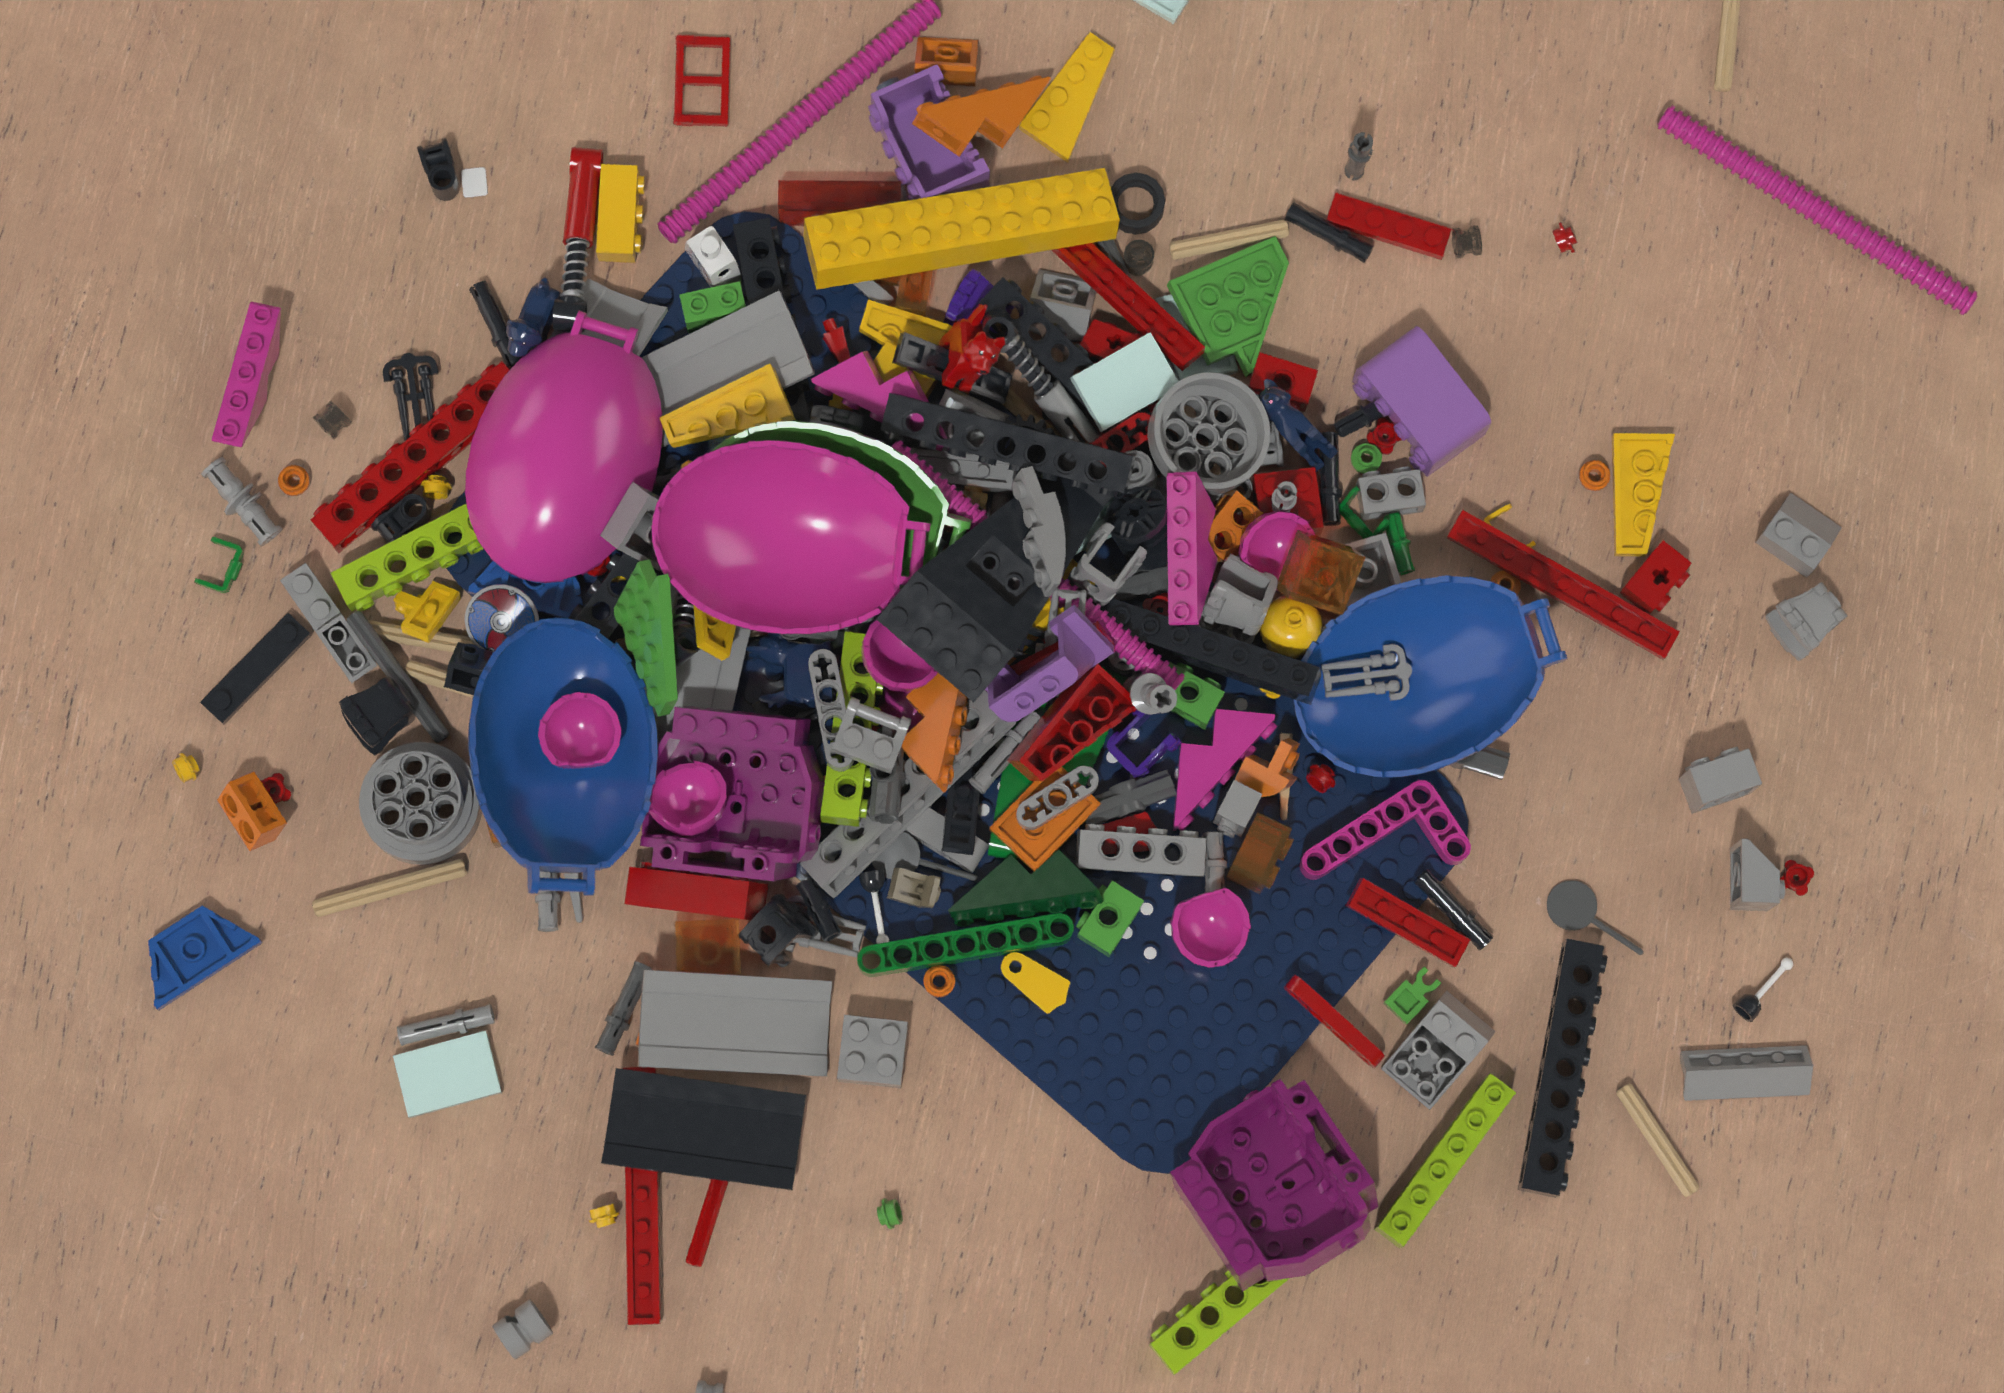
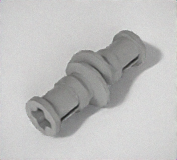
[201,457,282,546]
[1123,673,1177,715]

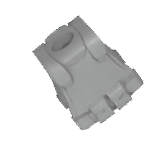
[1068,522,1147,606]
[1203,554,1278,635]
[1765,582,1848,661]

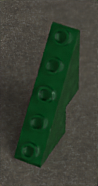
[948,850,1104,927]

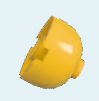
[1259,595,1322,659]

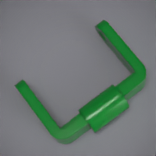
[1339,486,1390,539]
[194,537,244,594]

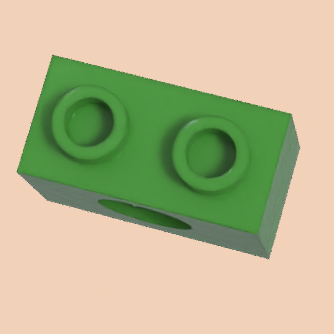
[679,281,746,334]
[1168,662,1225,730]
[1076,881,1144,957]

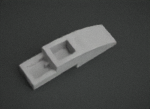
[1012,466,1066,597]
[280,563,378,683]

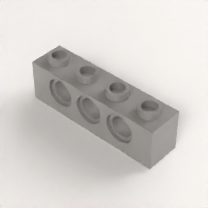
[1075,824,1206,877]

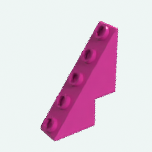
[212,301,281,448]
[811,351,948,451]
[1167,472,1218,625]
[1173,709,1278,831]

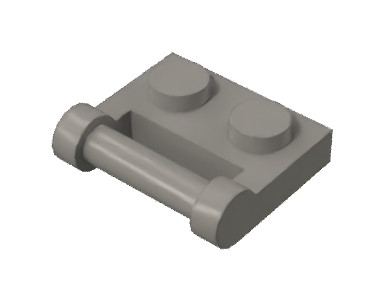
[831,697,911,774]

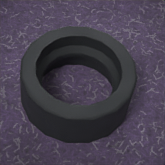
[1111,173,1165,235]

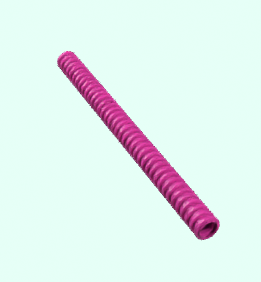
[657,0,941,244]
[1658,105,1978,315]
[891,440,1185,690]

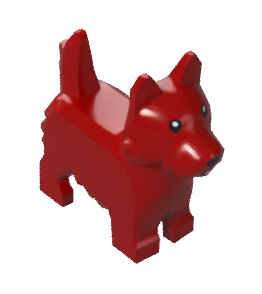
[939,304,1005,393]

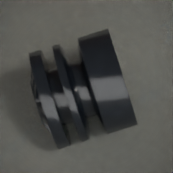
[1105,486,1168,570]

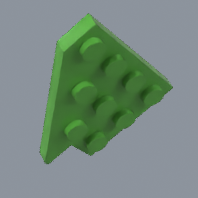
[1167,236,1289,377]
[614,559,678,717]

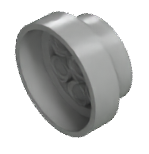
[1148,372,1270,495]
[359,742,482,865]

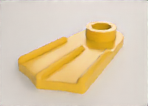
[1001,952,1070,1014]

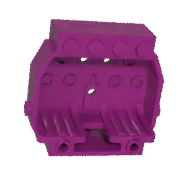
[640,706,825,881]
[1170,1079,1378,1291]

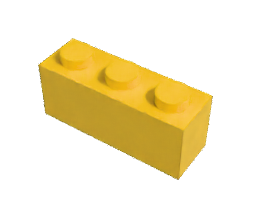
[596,164,645,263]

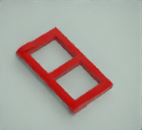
[673,35,730,127]

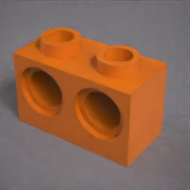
[1208,490,1264,562]
[217,772,287,851]

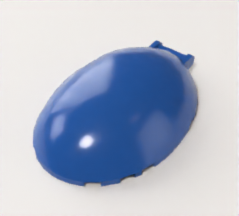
[1294,575,1568,777]
[468,618,658,896]

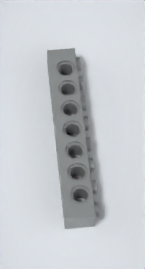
[800,690,1016,898]

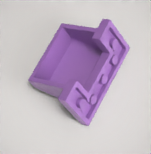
[985,605,1114,722]

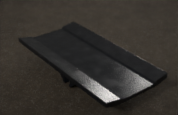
[601,1068,806,1191]

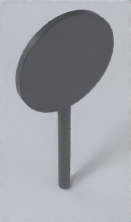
[872,831,977,881]
[1547,881,1644,955]

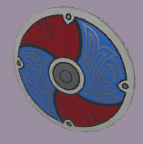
[465,584,539,652]

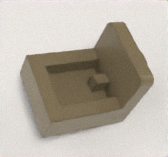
[887,867,941,908]

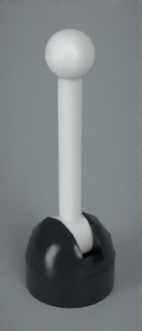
[859,869,889,944]
[1733,958,1793,1022]

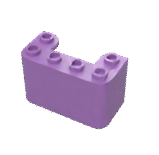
[868,64,990,200]
[1352,326,1491,477]

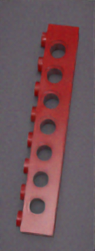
[310,361,509,554]

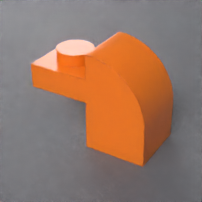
[1235,738,1300,797]

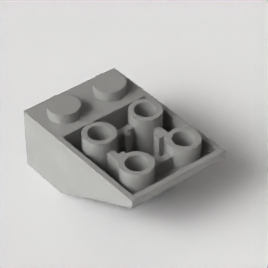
[1381,990,1496,1110]

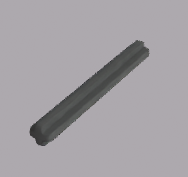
[346,611,450,743]

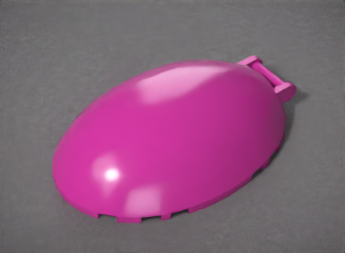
[465,311,663,583]
[651,441,931,634]

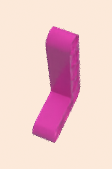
[1300,780,1471,880]

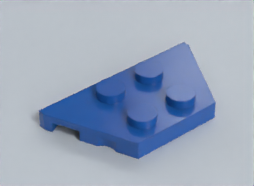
[468,561,583,619]
[148,906,262,1010]

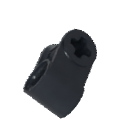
[417,138,460,201]
[371,494,432,543]

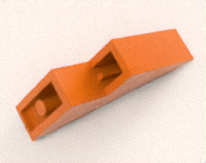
[912,76,1051,157]
[901,673,968,793]

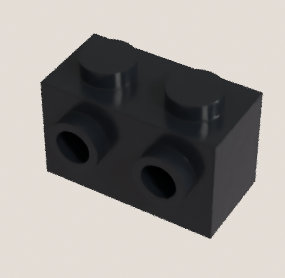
[444,642,493,695]

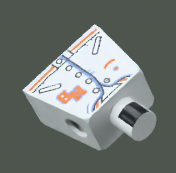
[685,225,742,287]

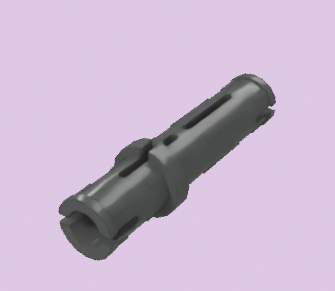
[1344,132,1373,180]
[595,961,653,1056]

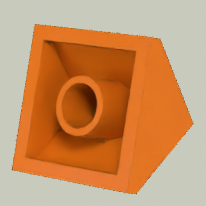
[915,37,978,86]

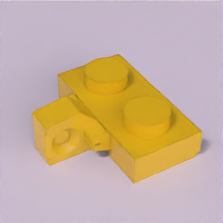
[393,581,461,643]

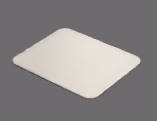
[461,167,488,198]

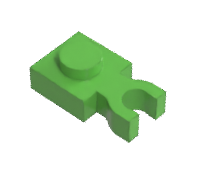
[1383,967,1441,1025]

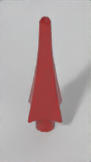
[822,318,850,364]

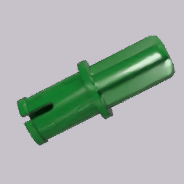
[1383,513,1415,576]

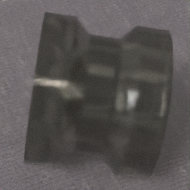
[1452,225,1482,259]
[1123,240,1154,276]
[312,401,352,440]

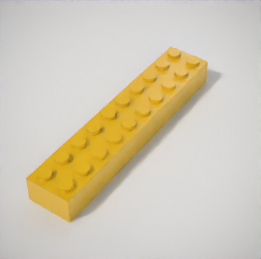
[803,168,1120,290]

